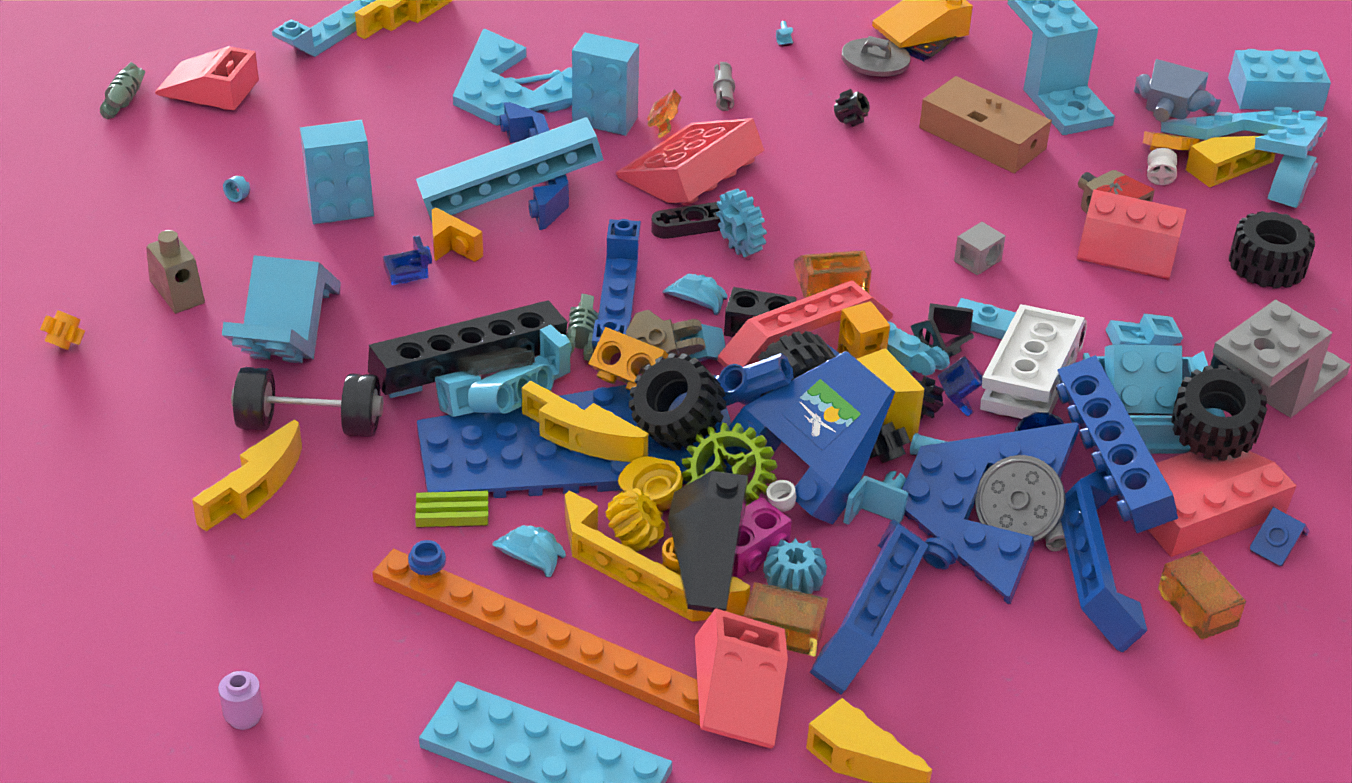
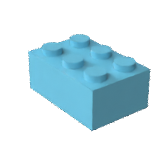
[572,32,639,136]
[1228,49,1331,111]
[300,120,374,224]

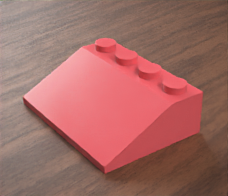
[616,118,765,205]
[1148,451,1297,557]

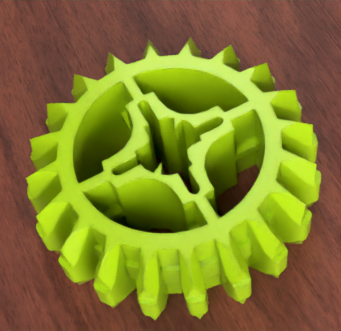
[682,422,778,506]

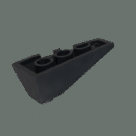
[668,471,748,612]

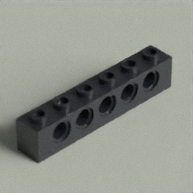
[368,300,568,395]

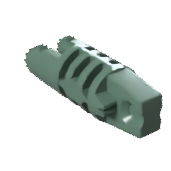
[99,62,145,119]
[566,293,599,361]

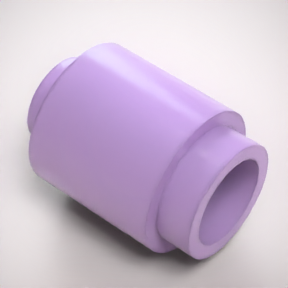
[218,671,263,730]

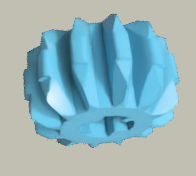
[763,537,827,600]

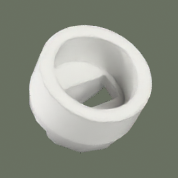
[766,480,797,512]

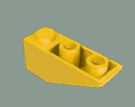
[806,698,932,783]

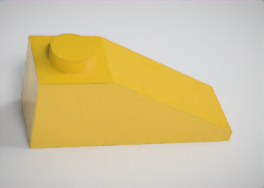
[1185,136,1276,188]

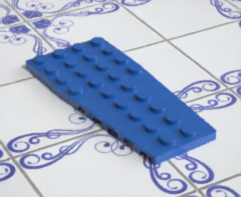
[417,375,741,498]

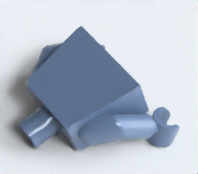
[1134,59,1221,122]

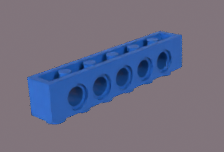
[1055,355,1178,534]

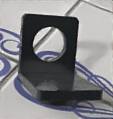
[925,303,973,343]
[911,319,974,357]

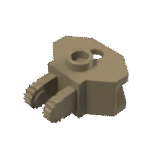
[626,310,706,375]

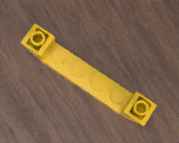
[565,491,750,622]

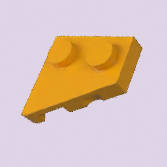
[1143,131,1201,151]

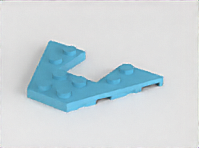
[453,29,572,126]
[1161,107,1328,158]

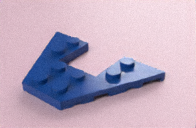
[902,422,1079,604]

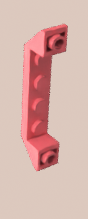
[717,280,893,367]

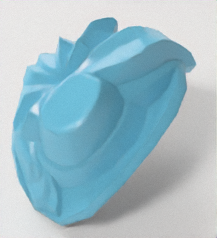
[662,273,728,315]
[492,525,566,577]

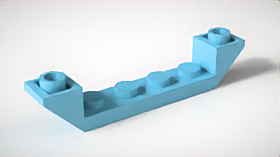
[272,0,376,57]

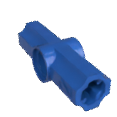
[715,353,794,406]

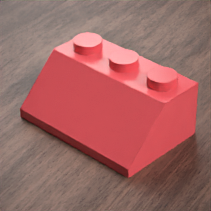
[1077,189,1187,280]

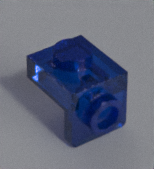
[383,235,432,285]

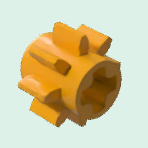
[40,310,85,350]

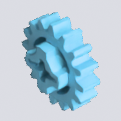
[716,188,767,257]

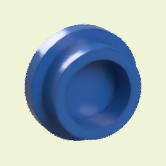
[923,536,958,570]
[408,540,446,575]

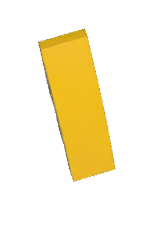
[355,0,452,39]

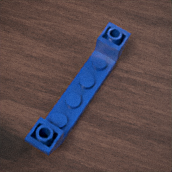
[500,102,569,230]
[592,219,641,349]
[1061,470,1148,652]
[809,519,928,695]

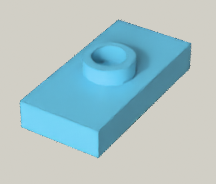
[957,298,1016,339]

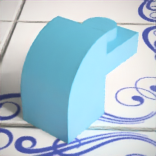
[1267,155,1319,208]

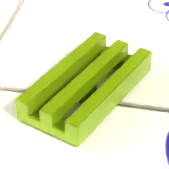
[415,491,488,527]

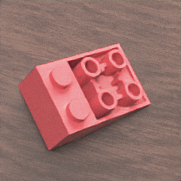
[155,46,259,110]
[695,608,788,749]

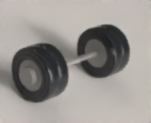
[231,367,384,437]

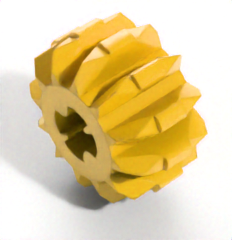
[605,488,666,552]

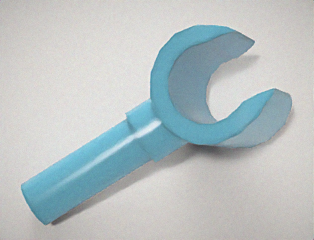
[776,21,793,45]

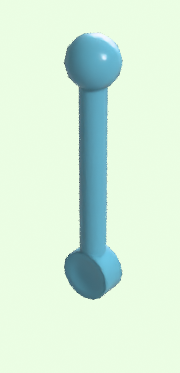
[506,70,561,84]

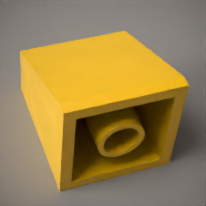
[857,348,924,442]

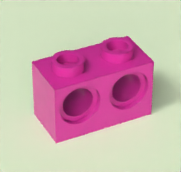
[733,496,792,579]

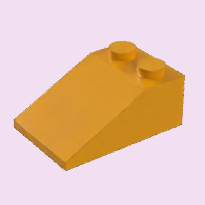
[872,0,973,48]

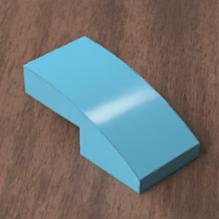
[1106,314,1183,345]

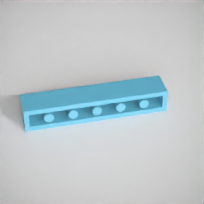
[416,117,604,222]

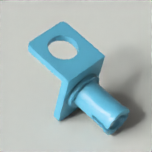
[843,471,908,525]

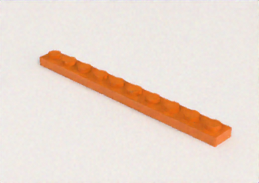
[372,548,700,726]

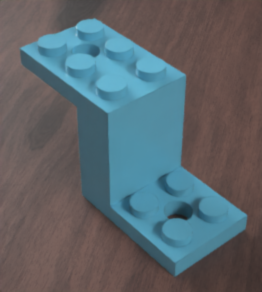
[1007,0,1115,135]
[222,255,341,363]

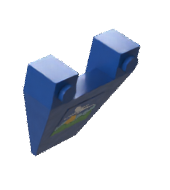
[729,351,895,525]

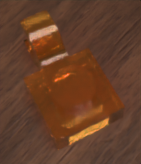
[647,89,682,138]

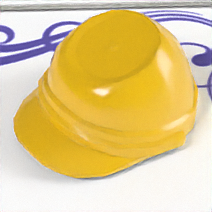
[618,456,683,512]

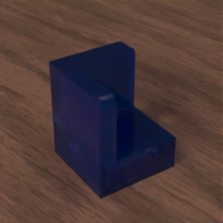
[937,356,983,416]

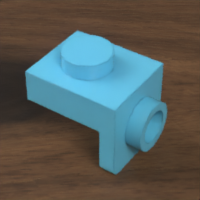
[525,325,572,380]

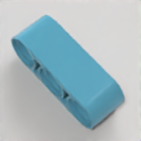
[468,364,554,414]

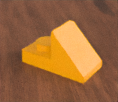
[431,207,483,262]

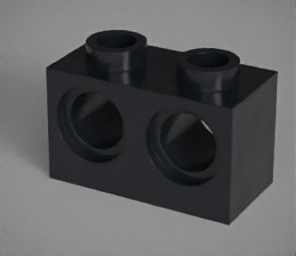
[724,287,797,337]

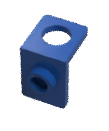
[1250,507,1310,566]

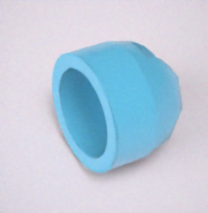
[223,176,250,202]

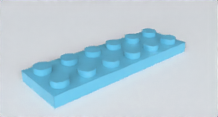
[419,681,672,783]

